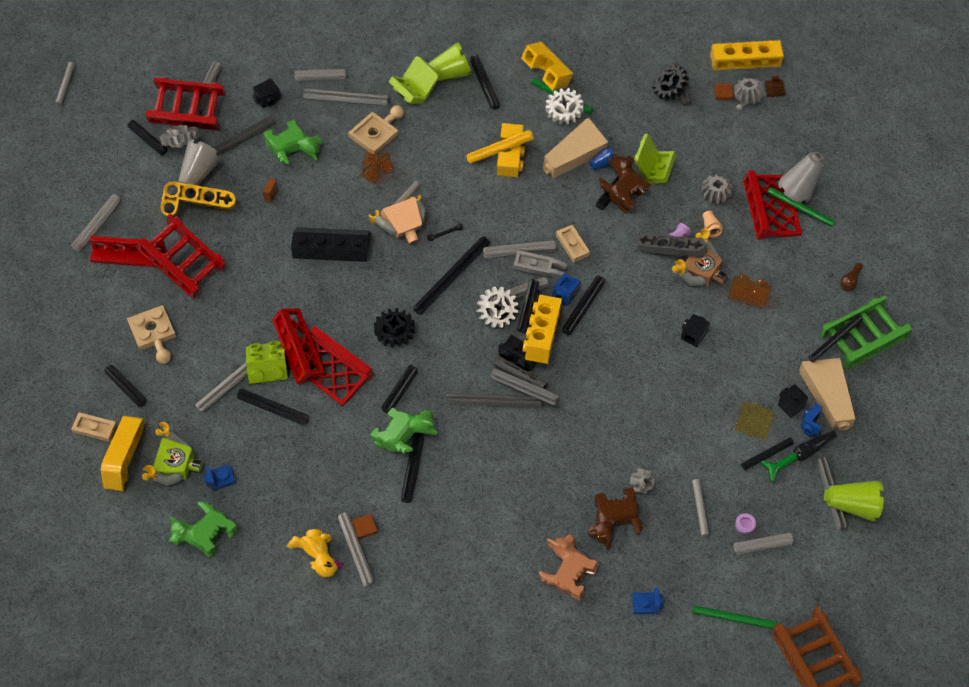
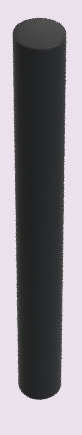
[808,314,863,363]

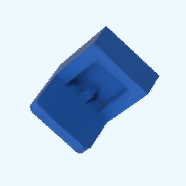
[800,403,823,438]

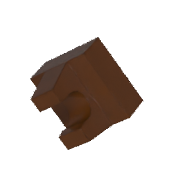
[765,76,785,97]

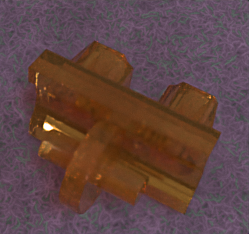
[360,152,394,183]

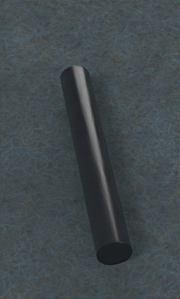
[740,437,794,471]

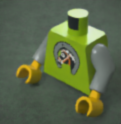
[142,422,203,486]

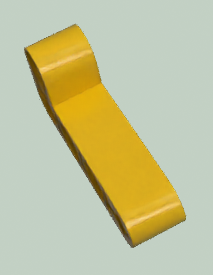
[161,182,236,217]
[101,416,145,492]

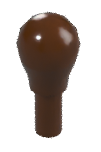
[840,263,863,291]

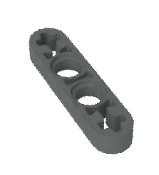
[637,234,707,257]

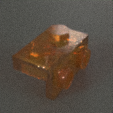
[728,274,771,308]

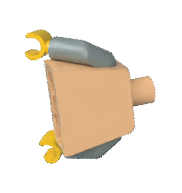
[369,195,426,244]

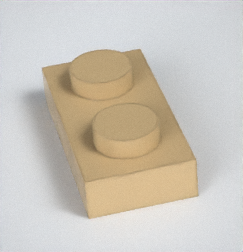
[556,225,590,263]
[71,413,117,442]

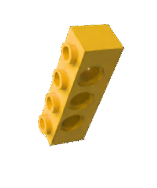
[710,40,784,70]
[523,295,562,364]

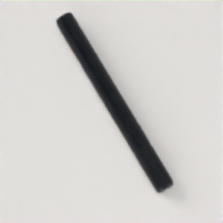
[413,236,490,314]

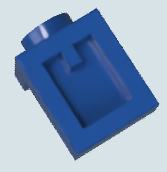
[552,273,581,306]
[203,464,236,491]
[632,588,663,615]

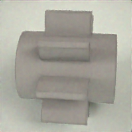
[629,468,655,494]

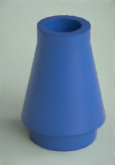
[589,148,614,171]

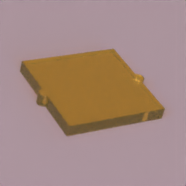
[734,401,775,440]

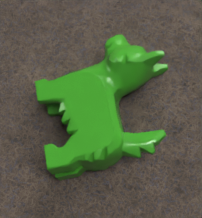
[264,120,323,164]
[370,408,438,454]
[169,501,238,558]

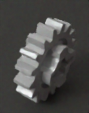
[160,125,199,148]

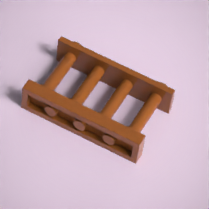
[771,606,862,687]

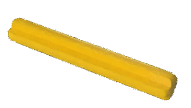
[466,130,534,163]

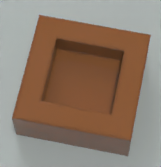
[714,83,733,101]
[263,178,278,203]
[352,514,377,540]

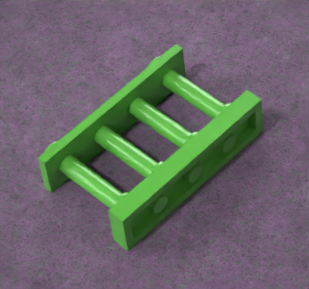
[820,295,912,370]

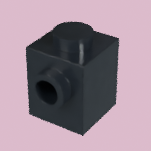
[252,78,281,108]
[681,314,710,347]
[778,384,809,418]

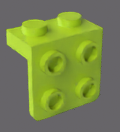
[389,56,440,104]
[635,134,677,183]
[246,341,288,384]

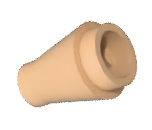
[702,211,723,238]

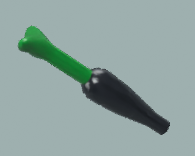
[761,430,837,483]

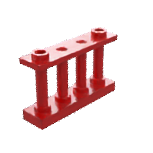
[146,77,226,131]
[138,213,225,298]

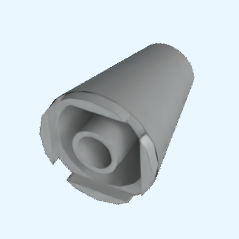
[178,140,221,192]
[778,152,825,203]

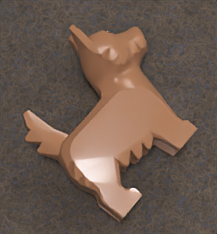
[539,534,598,601]

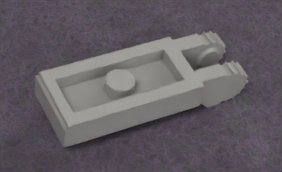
[513,250,568,279]

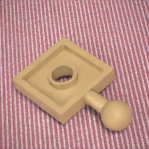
[348,105,404,156]
[127,305,176,364]

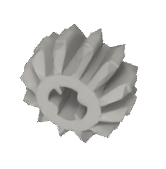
[734,77,764,105]
[701,174,733,205]

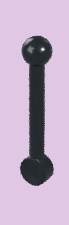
[427,223,463,241]

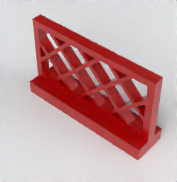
[743,170,802,240]
[286,325,374,406]

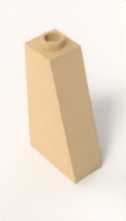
[543,118,608,178]
[799,358,855,431]

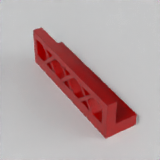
[90,236,167,268]
[272,308,325,384]

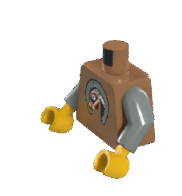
[672,228,728,287]

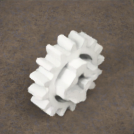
[546,88,583,124]
[477,287,518,328]

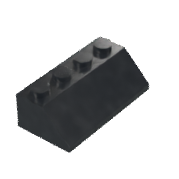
[291,227,370,262]

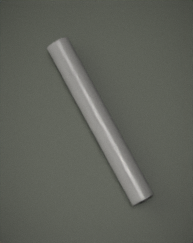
[55,62,75,106]
[393,181,420,205]
[692,479,709,537]

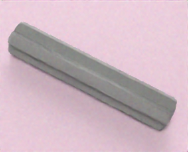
[295,69,346,81]
[733,533,794,555]

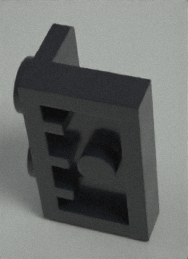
[498,335,538,372]

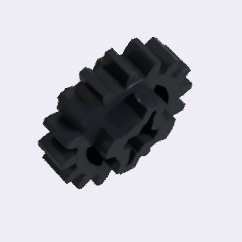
[652,63,689,101]
[374,308,415,348]

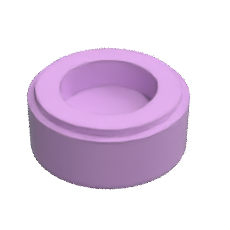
[735,514,756,534]

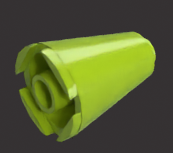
[428,42,472,81]
[824,481,884,522]

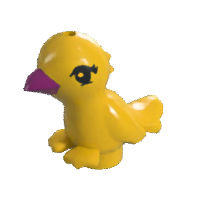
[287,529,343,578]

